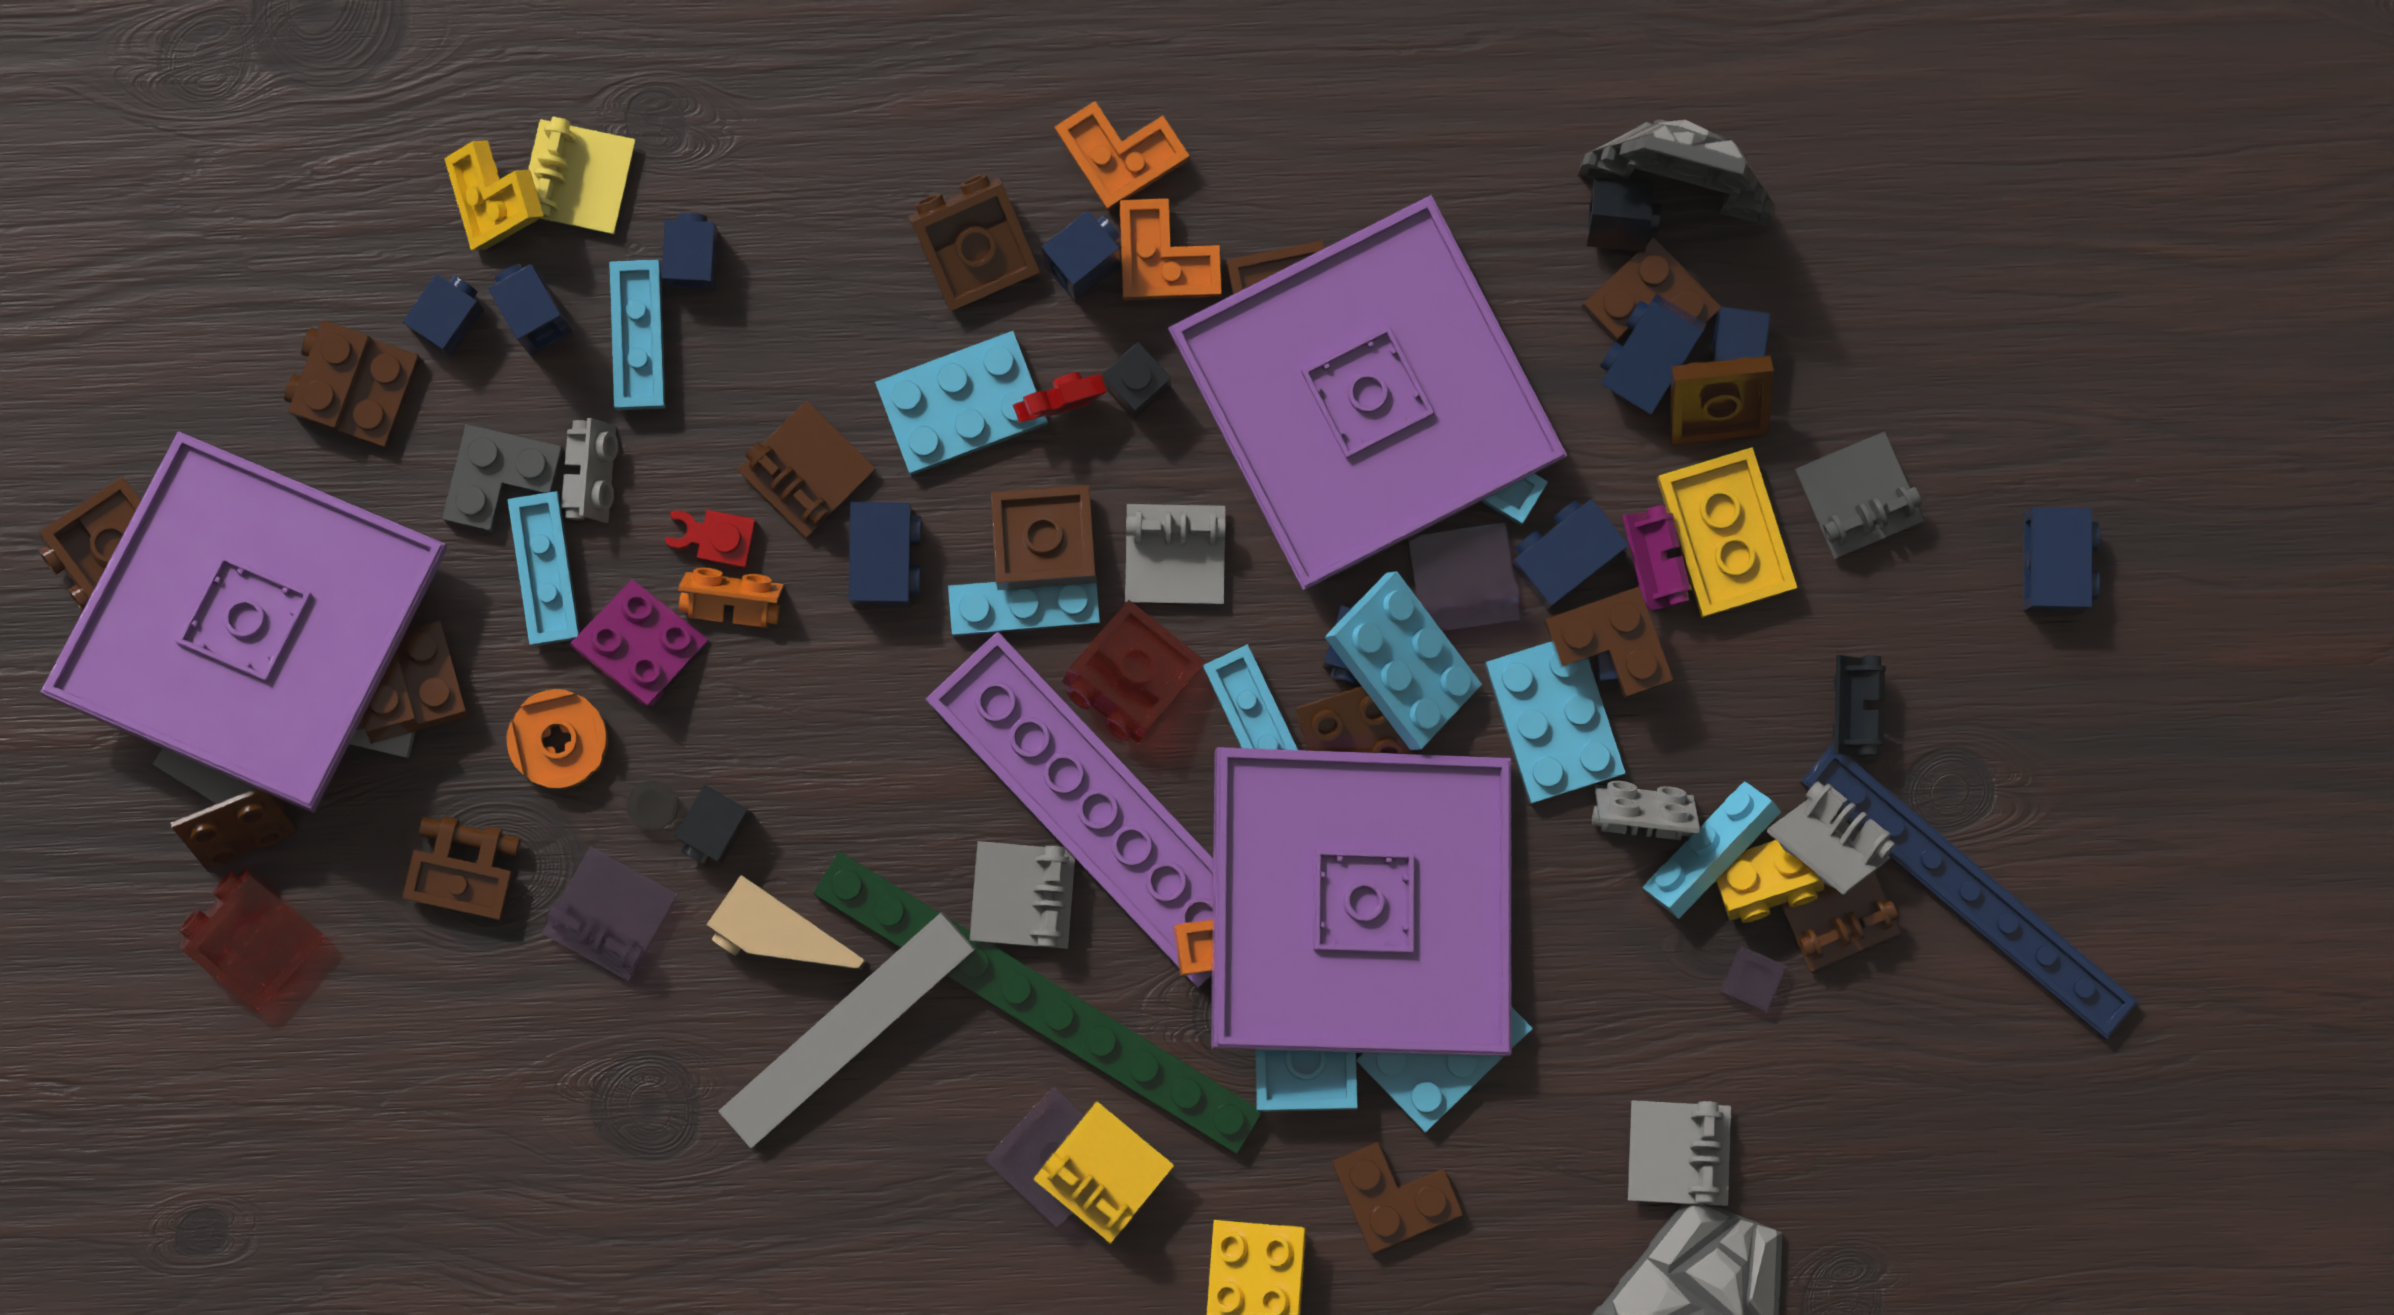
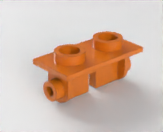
[678,568,784,628]

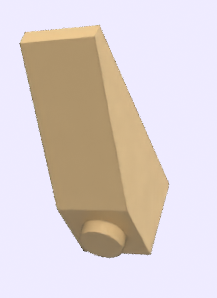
[707,875,867,970]

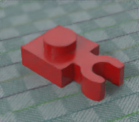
[1013,372,1107,423]
[665,510,757,569]

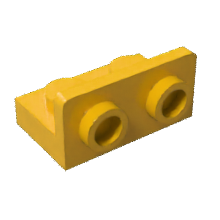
[1716,840,1824,923]

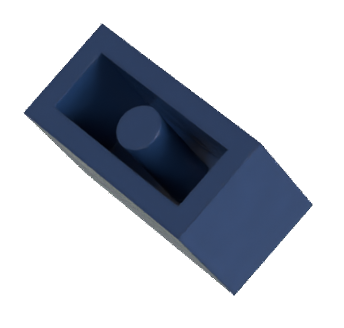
[1042,210,1121,302]
[488,264,573,356]
[1600,293,1707,414]
[1511,499,1629,611]
[849,502,922,607]
[2023,507,2100,612]

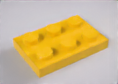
[1657,447,1797,618]

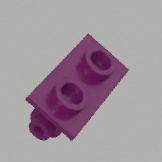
[1622,505,1692,611]

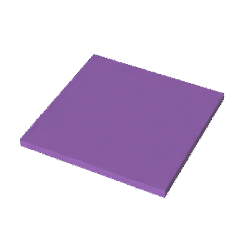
[1168,195,1567,591]
[40,431,447,813]
[1211,747,1511,1057]

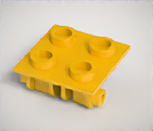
[1033,1102,1174,1243]
[1207,1220,1306,1315]

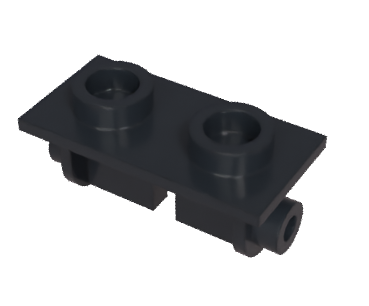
[1833,655,1886,758]

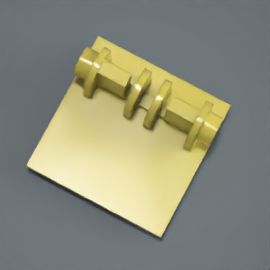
[528,117,636,234]

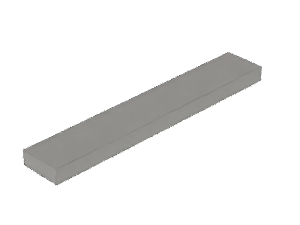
[718,912,975,1148]

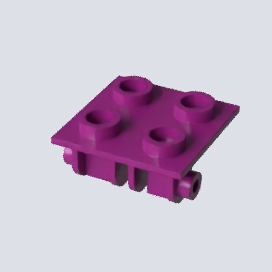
[570,579,708,707]

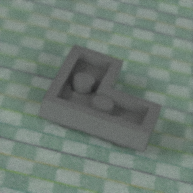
[442,424,564,533]

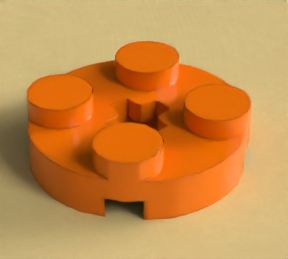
[507,689,608,789]

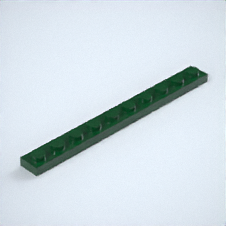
[813,851,1262,1154]

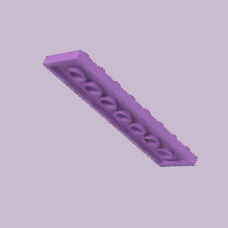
[926,631,1213,988]

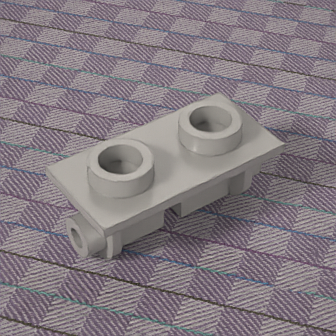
[560,418,618,523]

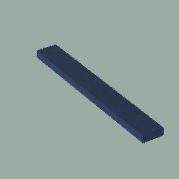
[1799,744,2139,1039]

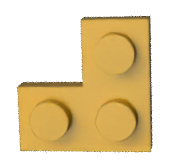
[444,140,544,251]

